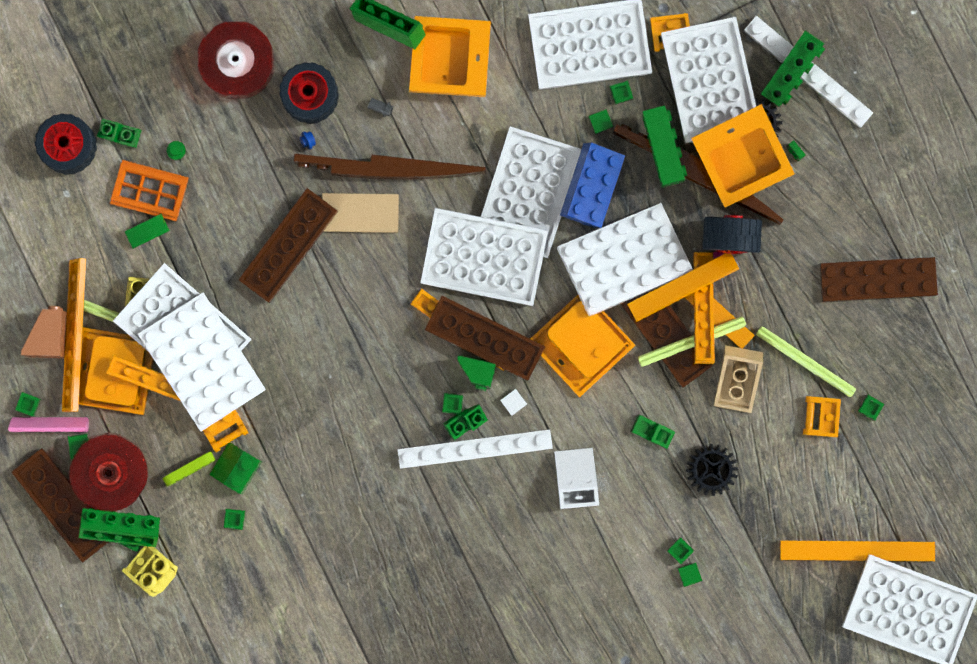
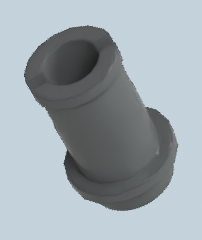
[368,98,394,117]

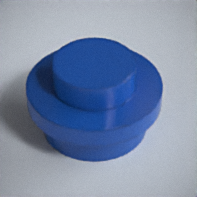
[300,131,316,150]

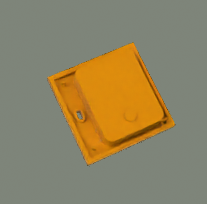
[409,16,491,97]
[691,104,795,208]
[530,295,636,398]
[79,327,154,415]

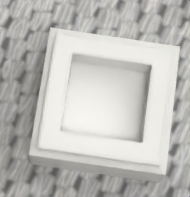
[500,389,527,416]

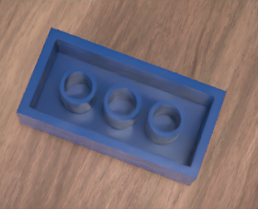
[560,143,625,228]

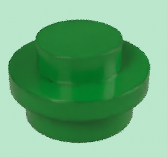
[167,141,186,160]

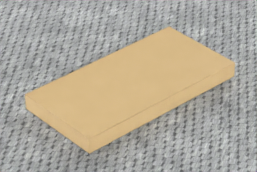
[322,193,399,233]

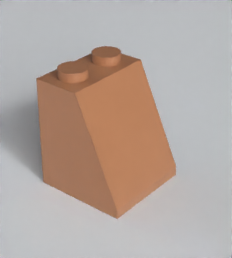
[21,306,67,359]

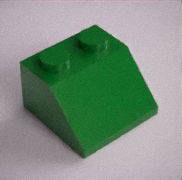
[457,355,496,391]
[209,442,262,495]

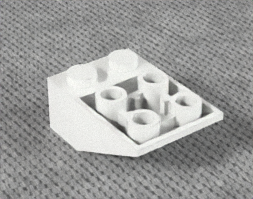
[554,448,599,509]

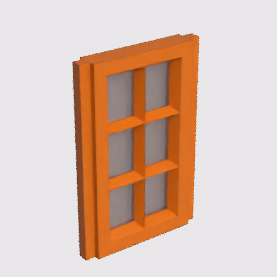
[110,160,189,222]

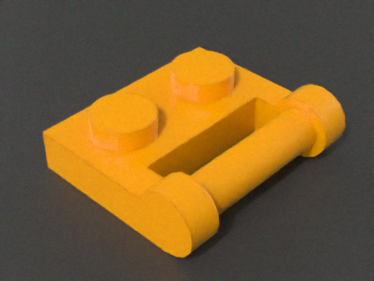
[650,13,690,52]
[803,396,841,438]
[203,410,249,453]

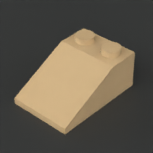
[714,345,763,413]

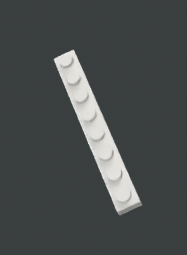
[744,16,873,128]
[398,430,553,469]

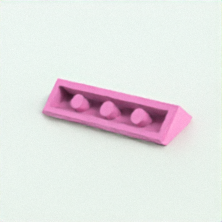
[8,417,89,432]

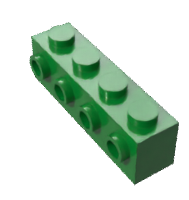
[349,0,426,49]
[761,30,825,107]
[641,105,687,188]
[78,508,160,547]

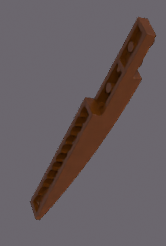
[613,124,784,225]
[294,154,486,179]

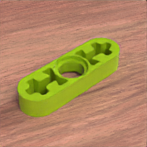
[162,452,216,487]

